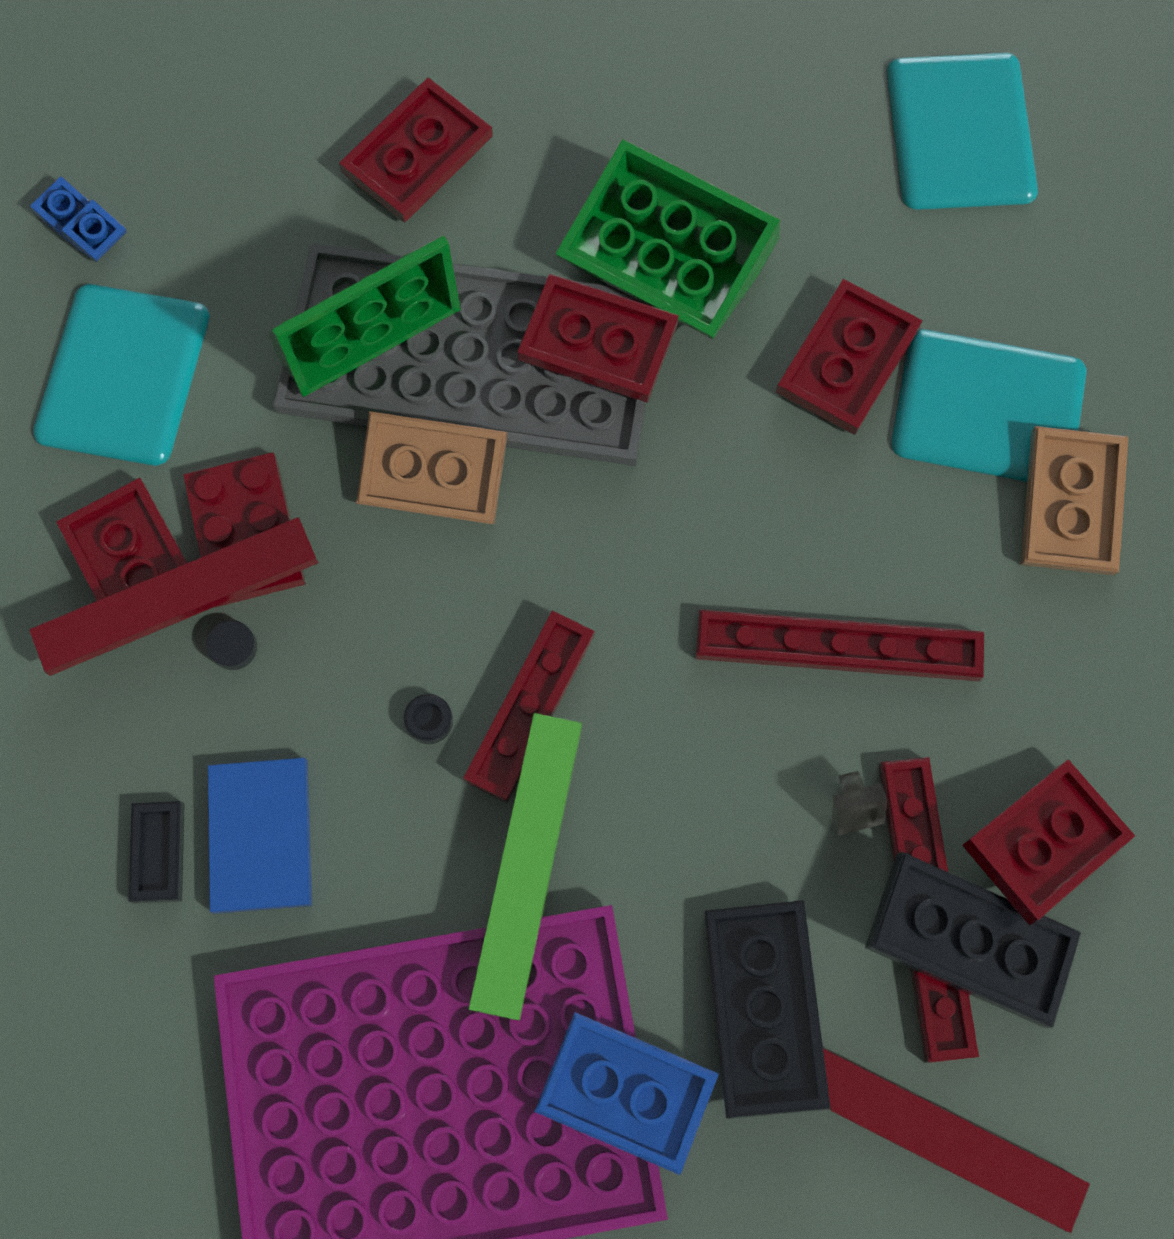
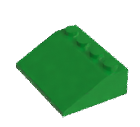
[555,139,780,339]
[268,235,461,397]

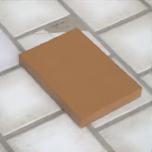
[356,411,508,524]
[1021,426,1129,575]

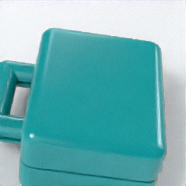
[887,52,1038,210]
[33,284,210,466]
[891,329,1087,482]

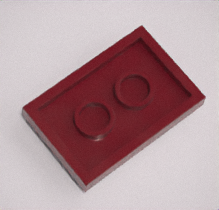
[339,77,493,223]
[517,274,679,403]
[776,278,923,435]
[183,452,306,608]
[56,478,188,601]
[962,759,1135,926]

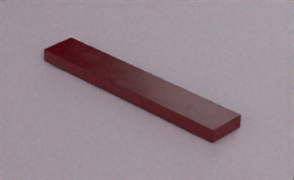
[29,517,319,676]
[696,610,984,682]
[878,757,979,1063]
[823,1048,1090,1233]

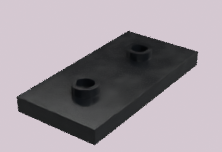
[865,852,1081,1028]
[705,900,831,1119]

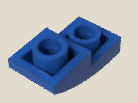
[30,176,127,262]

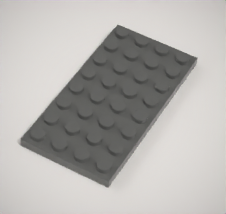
[273,243,647,466]

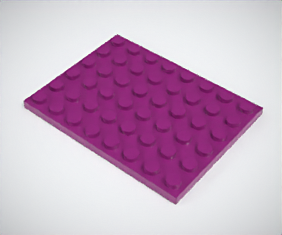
[214,905,668,1239]

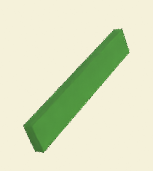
[469,713,582,1021]

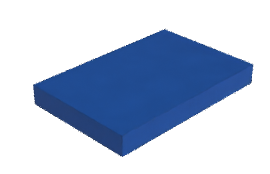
[208,758,312,914]
[534,1012,718,1175]

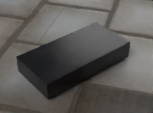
[128,801,185,904]

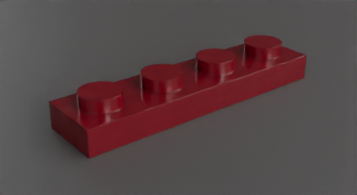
[463,610,595,803]

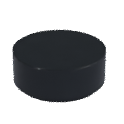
[206,620,257,670]
[404,694,453,744]

